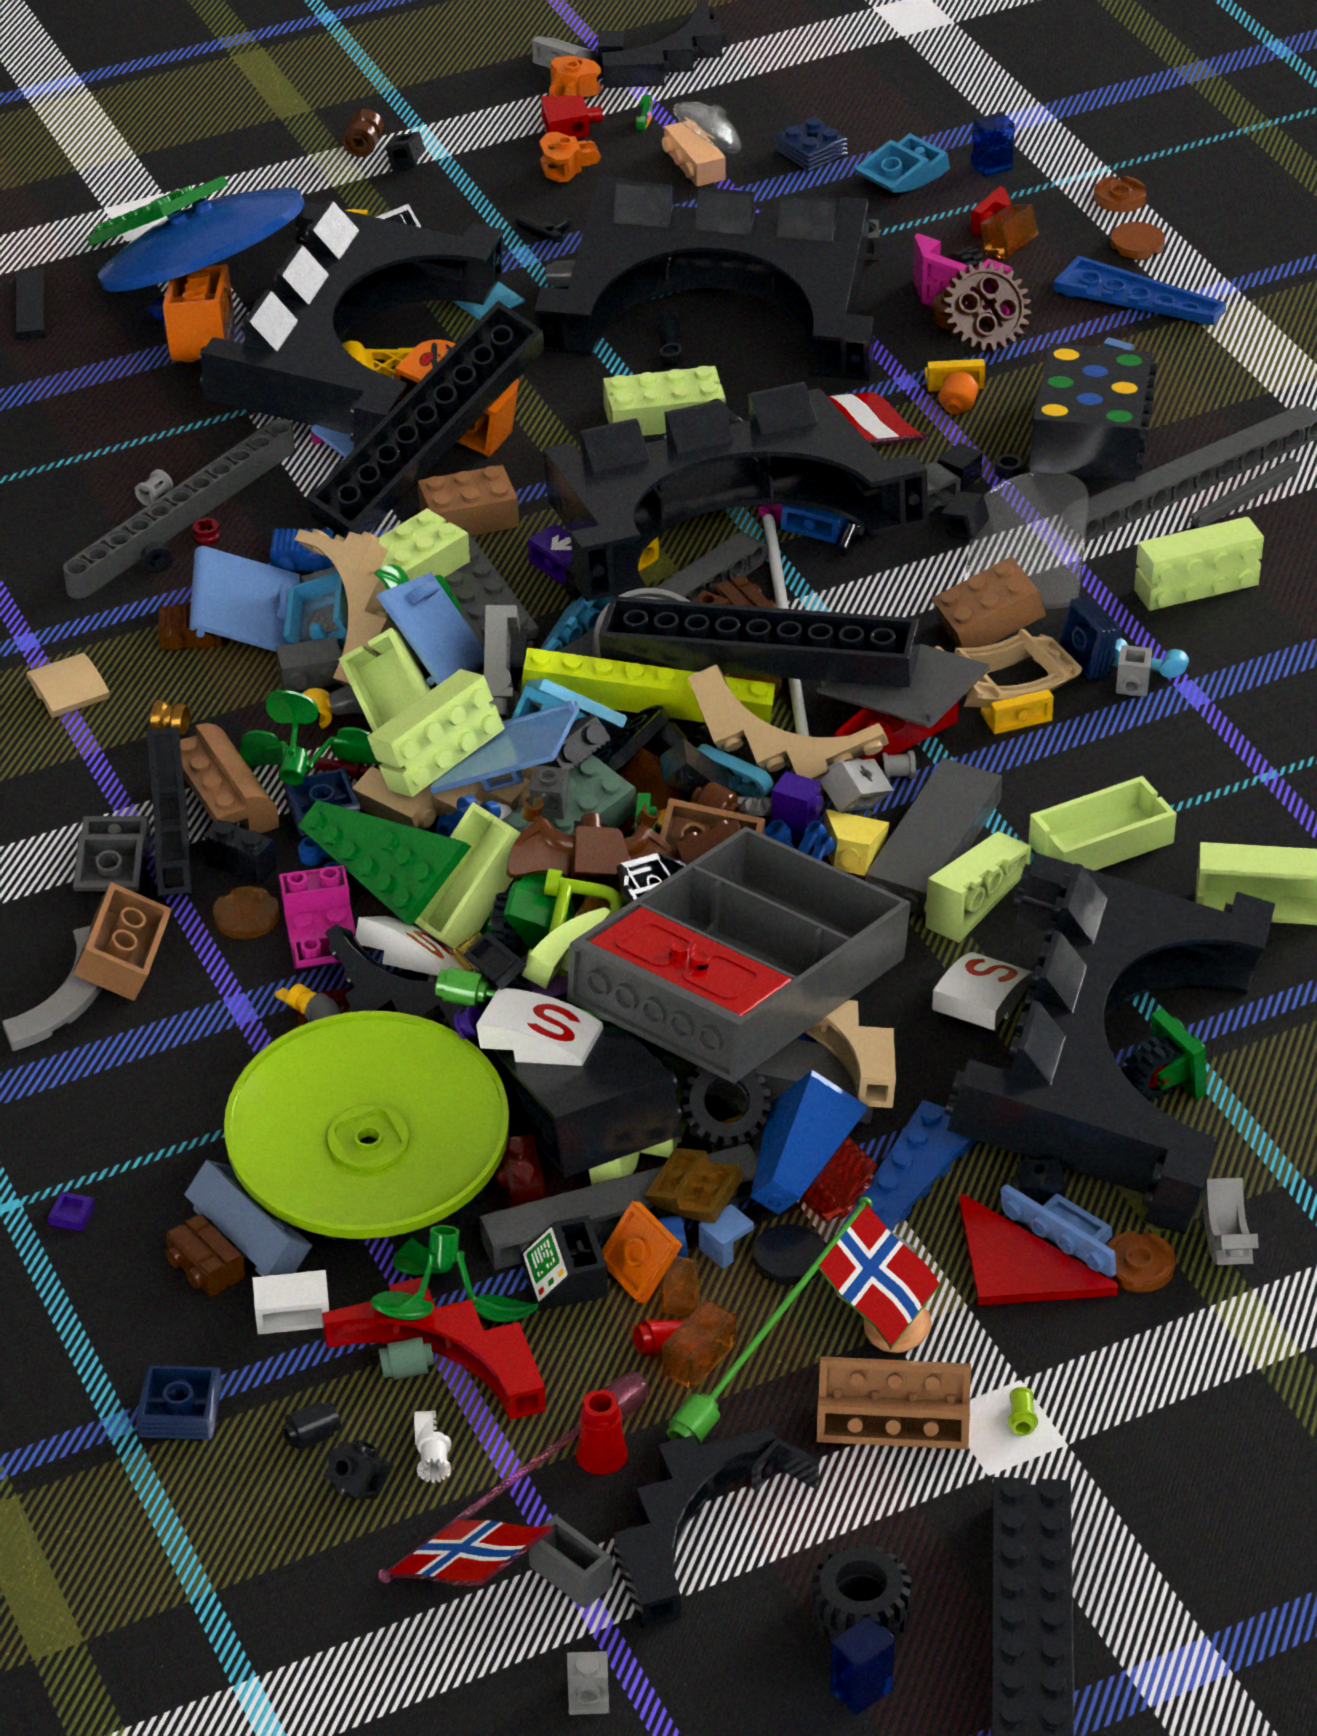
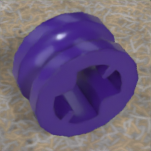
[454,1006,482,1040]

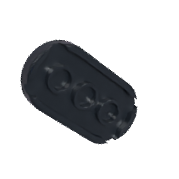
[592,705,669,771]

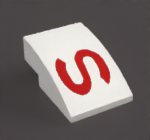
[355,916,471,976]
[932,952,1034,1031]
[476,988,603,1066]

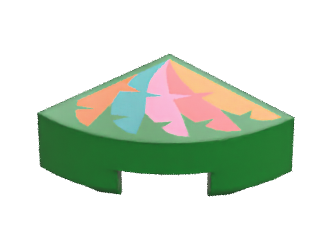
[636,94,653,131]

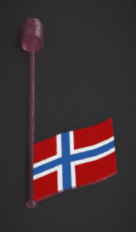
[378,1371,650,1586]

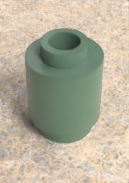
[379,1337,435,1380]

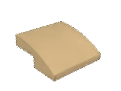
[26,653,110,718]

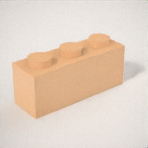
[662,119,726,187]

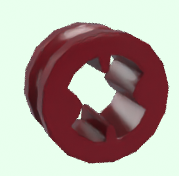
[192,517,220,545]

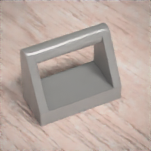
[532,36,597,68]

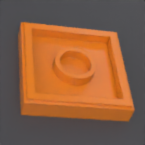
[601,1201,682,1304]

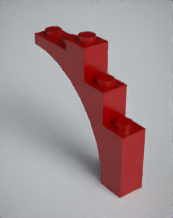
[321,1277,546,1420]

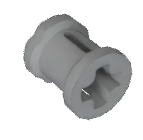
[135,469,173,506]
[881,750,916,781]

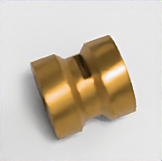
[150,700,190,735]

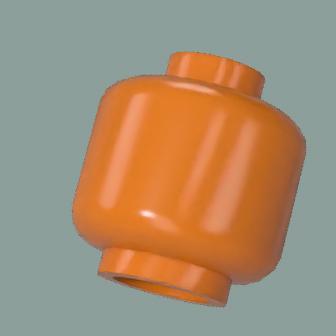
[938,371,979,415]

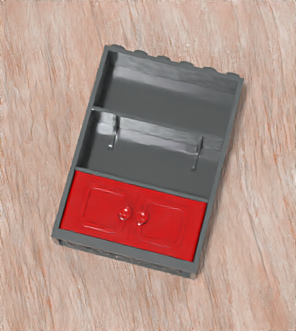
[567,826,911,1083]

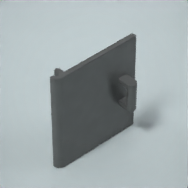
[817,644,990,728]

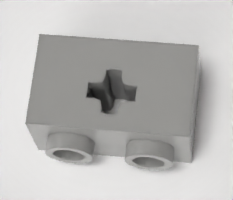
[819,758,894,812]

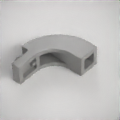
[1202,1178,1259,1265]

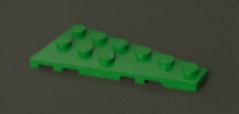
[86,175,228,246]
[298,800,471,926]

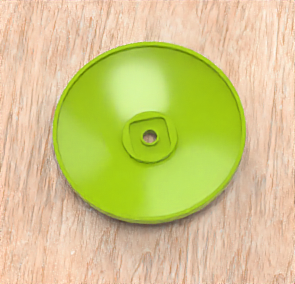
[224,1011,509,1239]

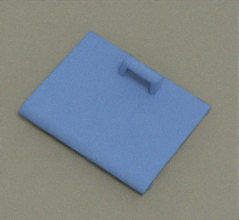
[189,546,300,652]
[376,572,484,686]
[430,700,579,794]

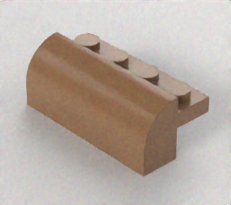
[180,723,279,834]
[816,1356,971,1450]

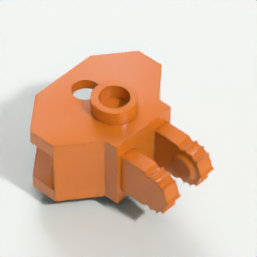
[549,55,601,97]
[539,131,601,183]

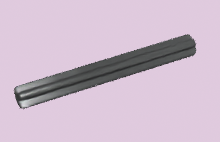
[1190,458,1300,528]

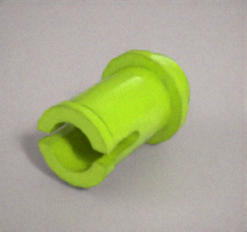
[1008,1387,1038,1436]

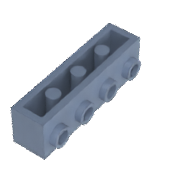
[184,1160,313,1276]

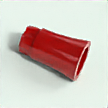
[576,1389,628,1475]

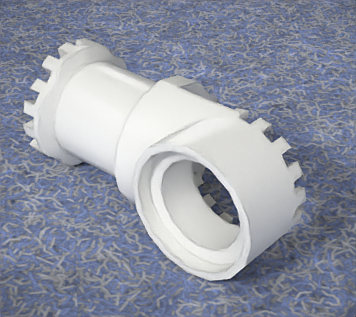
[414,1411,451,1483]

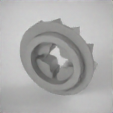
[738,796,772,816]

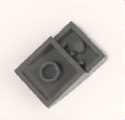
[73,816,151,891]

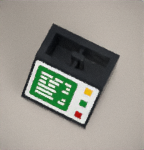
[520,1215,608,1311]

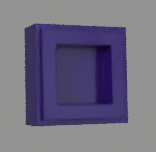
[48,1192,95,1232]

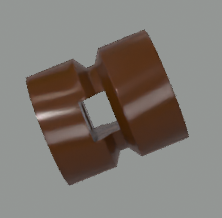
[342,109,384,157]

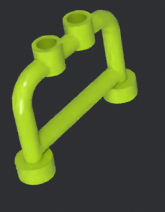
[526,868,624,977]

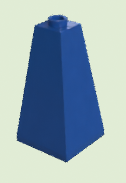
[751,1070,867,1215]

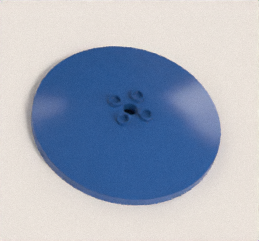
[98,187,305,292]

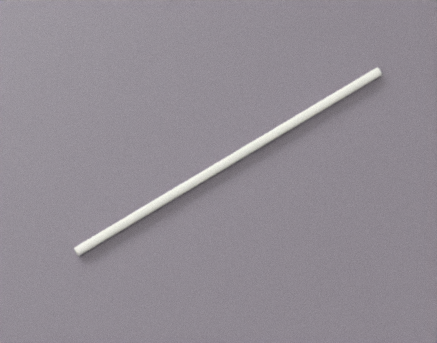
[763,514,809,736]

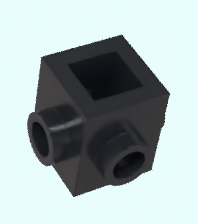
[323,1440,394,1499]

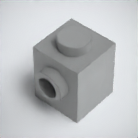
[1116,645,1153,697]

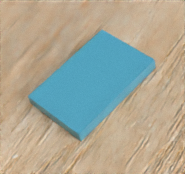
[523,678,627,728]

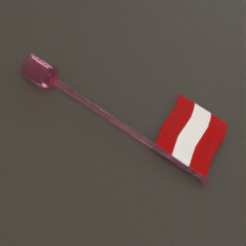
[827,392,928,445]

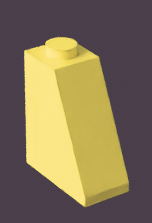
[824,809,889,876]

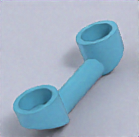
[1112,638,1189,678]

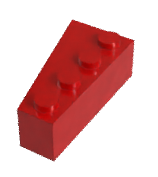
[834,701,959,764]

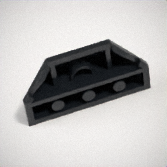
[616,853,687,907]

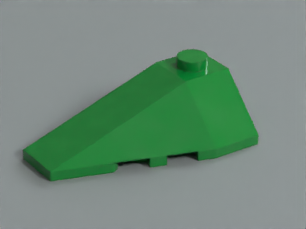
[504,874,575,949]

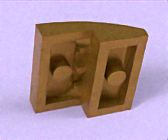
[645,1148,745,1224]

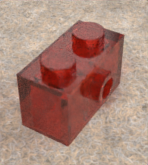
[496,1134,546,1208]
[800,1137,878,1224]

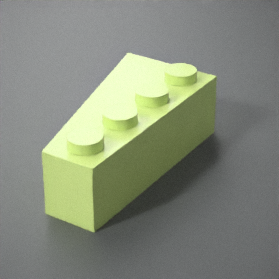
[924,831,1031,943]

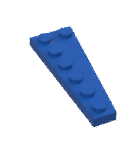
[1053,255,1226,325]
[838,1100,978,1232]

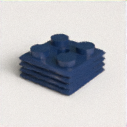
[776,117,848,171]
[1059,595,1122,680]
[284,768,361,836]
[136,1365,222,1441]

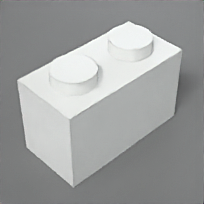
[252,1270,329,1335]

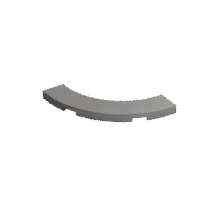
[2,926,102,1051]

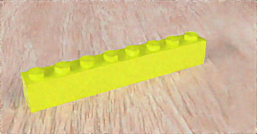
[520,648,775,724]

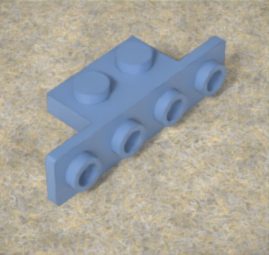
[1000,1184,1116,1278]

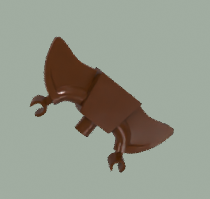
[506,796,680,891]

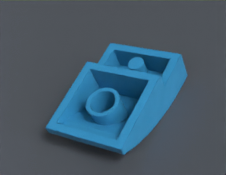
[854,133,950,193]

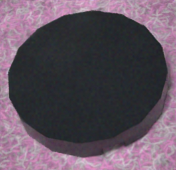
[753,1224,825,1285]

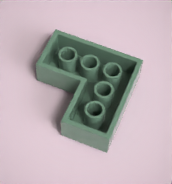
[502,755,637,912]

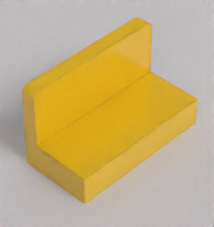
[924,359,985,392]
[981,689,1054,734]

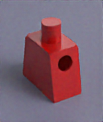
[541,95,603,139]

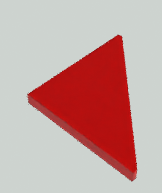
[959,1194,1118,1306]

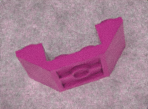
[913,233,1012,316]
[279,865,362,970]

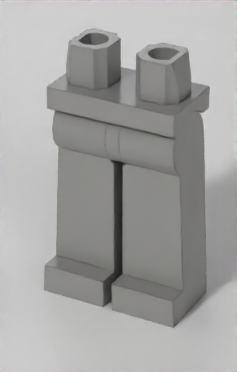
[484,605,520,720]

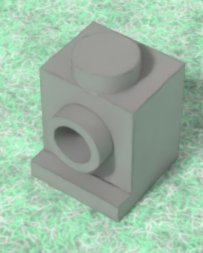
[567,1651,609,1715]

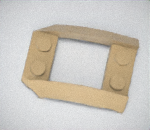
[935,629,1082,708]

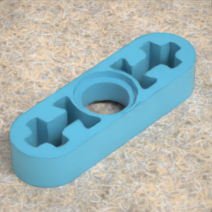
[697,744,774,797]

